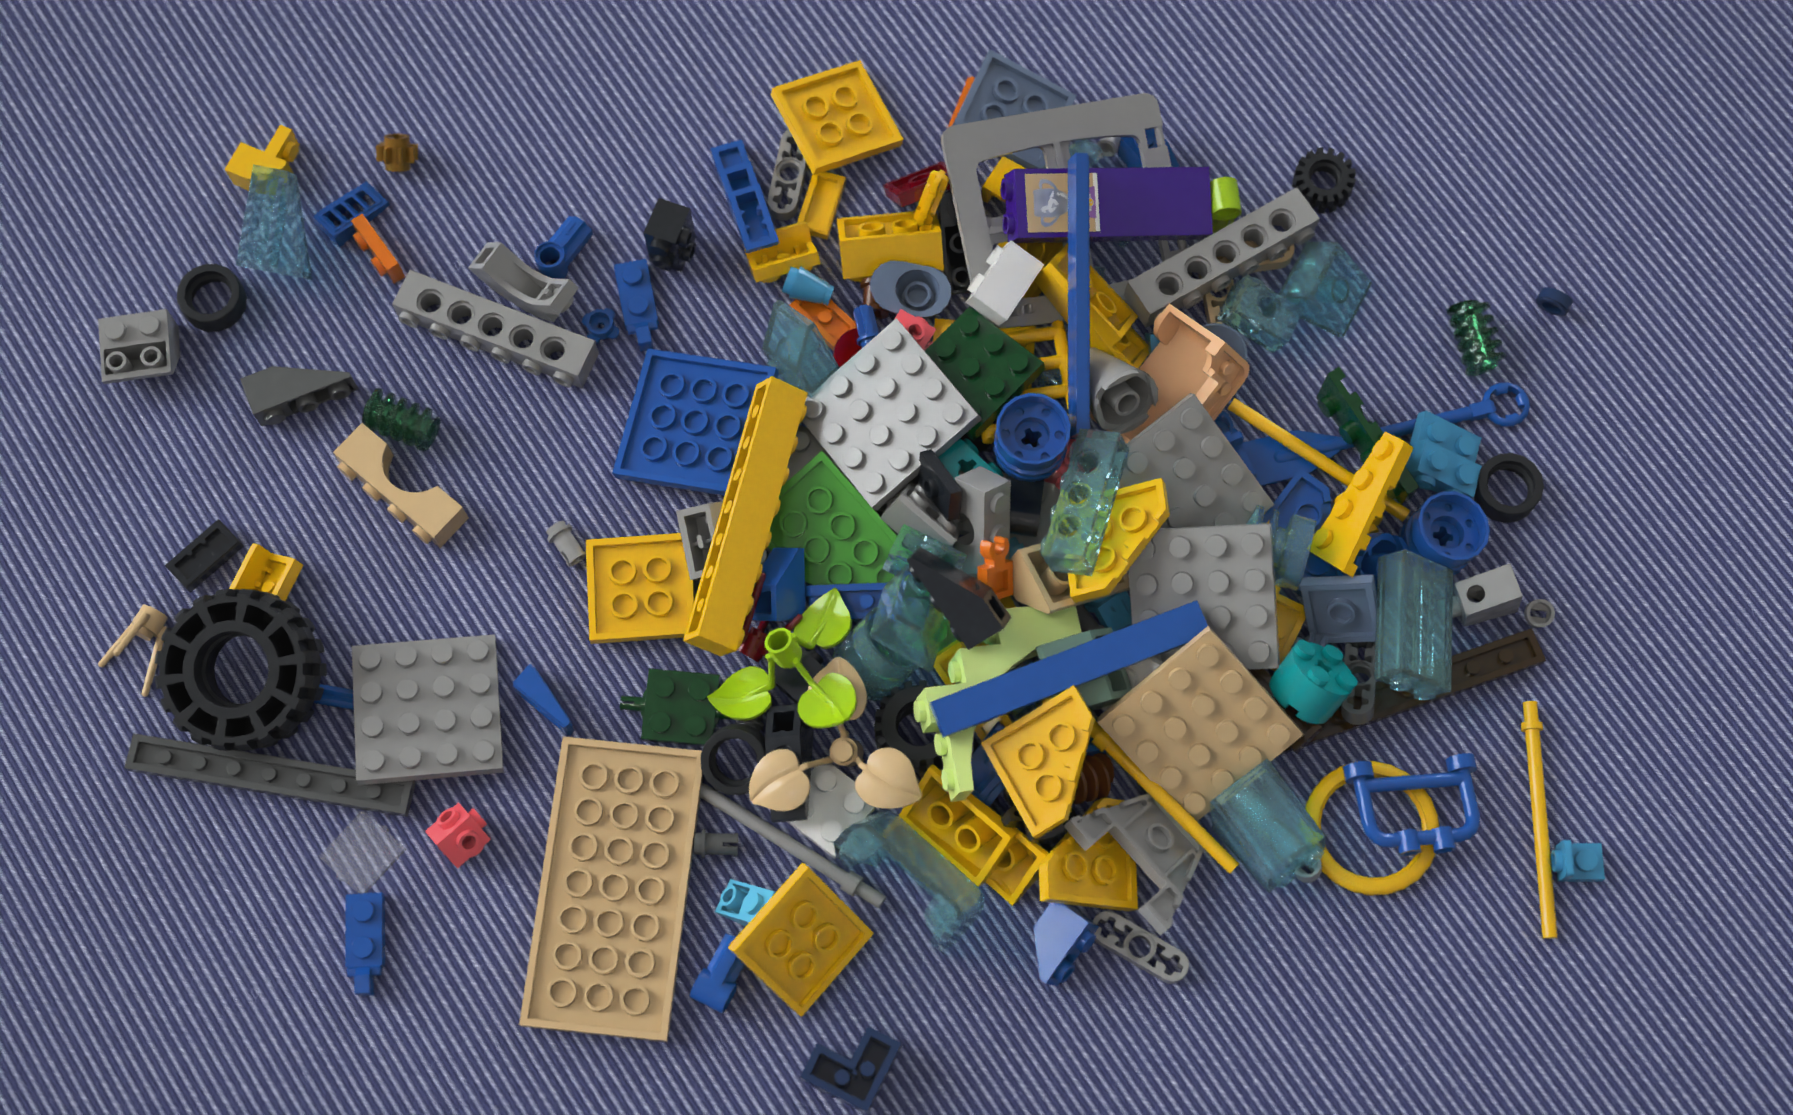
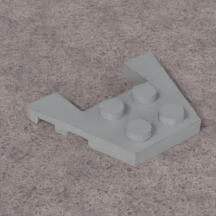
[1063,793,1204,936]

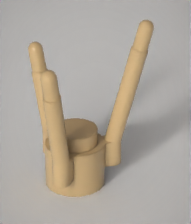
[98,604,168,697]

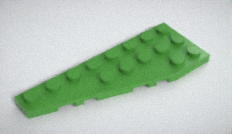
[768,451,957,655]

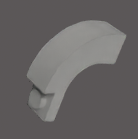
[468,242,579,322]

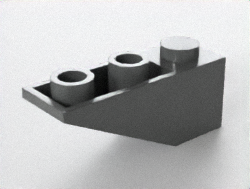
[240,366,358,426]

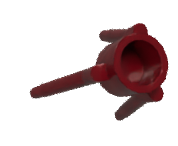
[737,572,803,663]

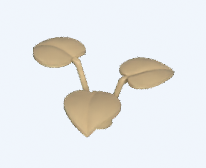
[749,657,922,811]

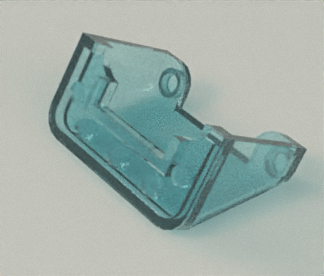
[833,810,985,956]

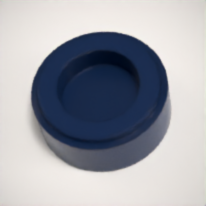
[1536,287,1573,316]

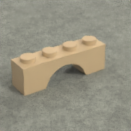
[333,423,469,548]

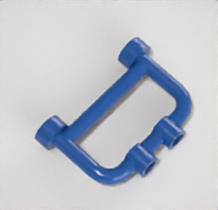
[1343,753,1480,857]

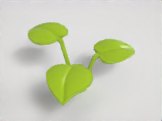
[707,587,857,729]

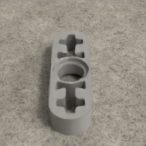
[767,129,808,221]
[1093,911,1189,984]

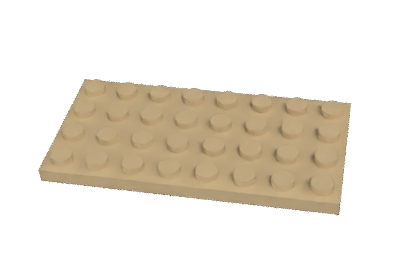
[519,736,703,1042]

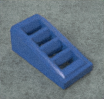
[313,181,389,248]
[512,664,575,736]

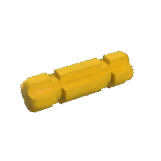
[913,170,949,226]

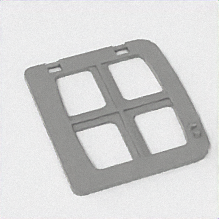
[941,93,1192,329]

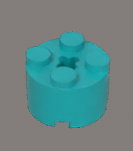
[1269,640,1358,724]

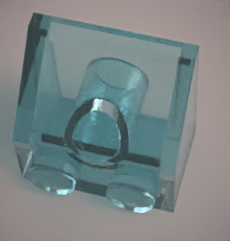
[1278,242,1372,337]
[762,299,839,398]
[869,564,946,672]

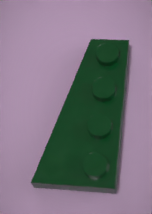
[1316,367,1419,505]

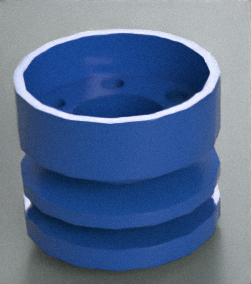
[993,393,1071,482]
[1398,491,1490,581]

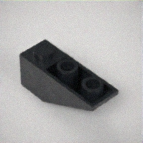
[938,191,971,294]
[907,547,1011,650]
[765,704,814,823]

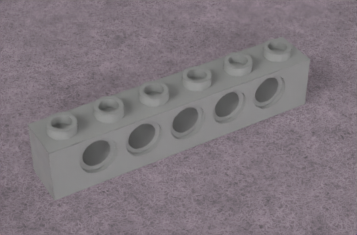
[1124,187,1320,328]
[392,270,599,388]

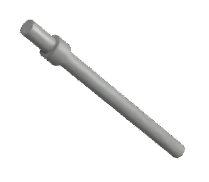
[700,783,887,909]

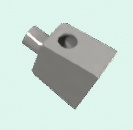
[1435,563,1523,626]

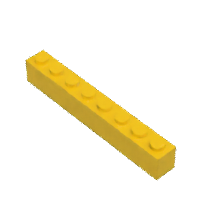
[683,376,808,656]

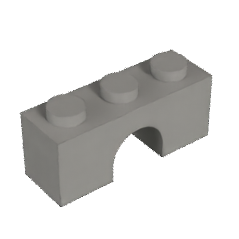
[955,466,1011,574]

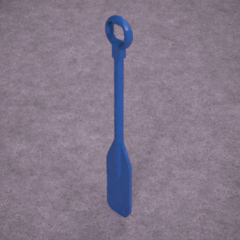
[1243,382,1530,486]

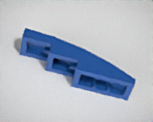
[710,139,779,253]

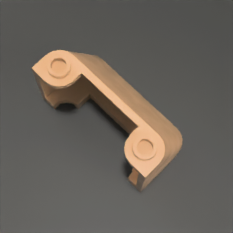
[1090,303,1249,444]

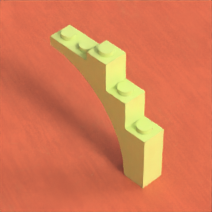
[913,606,1082,802]

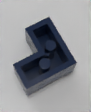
[800,1026,902,1115]

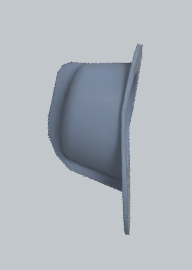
[870,261,951,318]

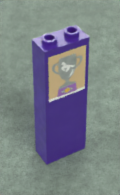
[1001,167,1213,243]

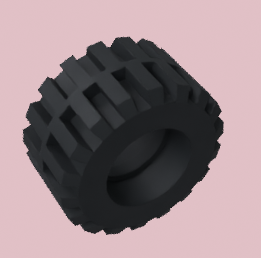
[874,680,943,778]

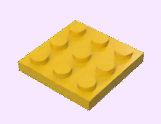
[771,60,904,176]
[586,533,695,644]
[727,863,874,1017]

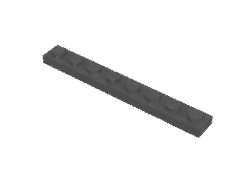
[124,733,416,817]

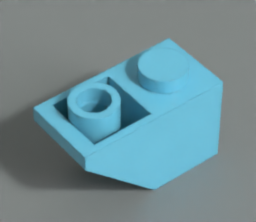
[715,879,776,927]

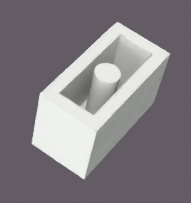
[966,240,1045,326]

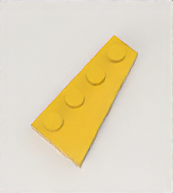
[1306,432,1414,578]

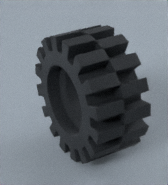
[1292,147,1356,213]

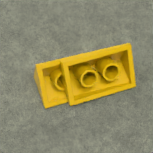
[1034,243,1149,368]
[898,764,1049,906]

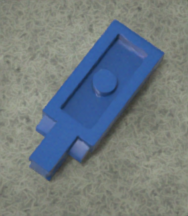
[614,258,659,352]
[345,892,385,996]

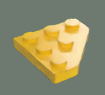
[1059,478,1170,603]
[981,685,1095,839]
[1039,798,1138,911]

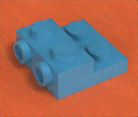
[1406,410,1482,498]

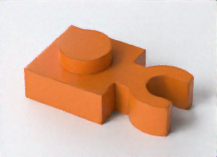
[977,536,1013,600]

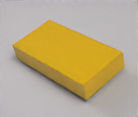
[797,172,846,240]

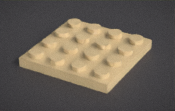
[1097,626,1304,821]

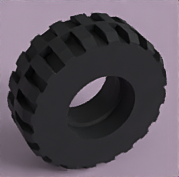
[155,589,327,751]

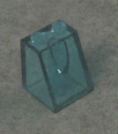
[1210,759,1325,893]

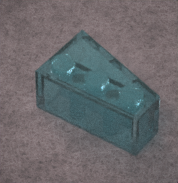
[236,164,312,280]

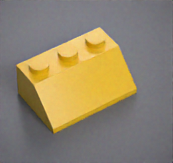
[836,211,944,282]

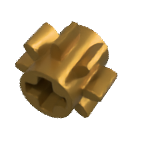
[376,133,418,172]

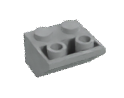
[98,309,181,384]
[880,481,964,558]
[676,501,767,581]

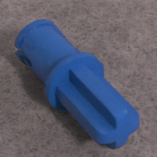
[853,305,879,348]

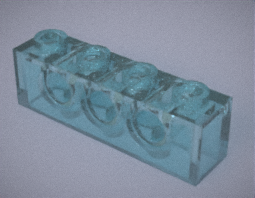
[1041,429,1130,576]

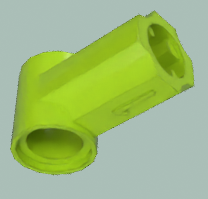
[1210,177,1242,233]

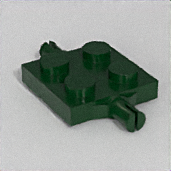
[620,668,735,746]

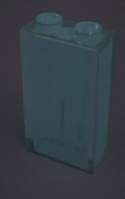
[1374,549,1453,700]

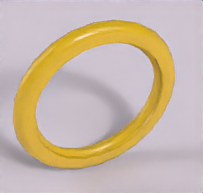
[1303,761,1439,896]

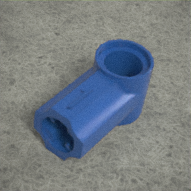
[534,216,593,279]
[689,933,746,1014]

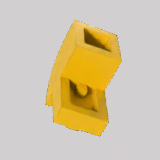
[225,125,300,194]

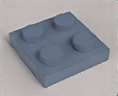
[1300,575,1383,643]

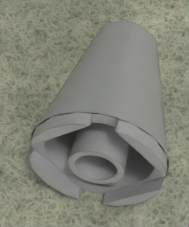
[1090,347,1158,434]

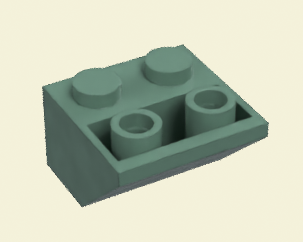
[1035,627,1132,711]

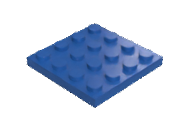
[612,348,779,496]

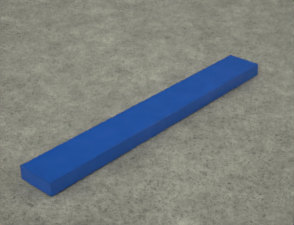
[1068,153,1090,438]
[929,600,1208,738]

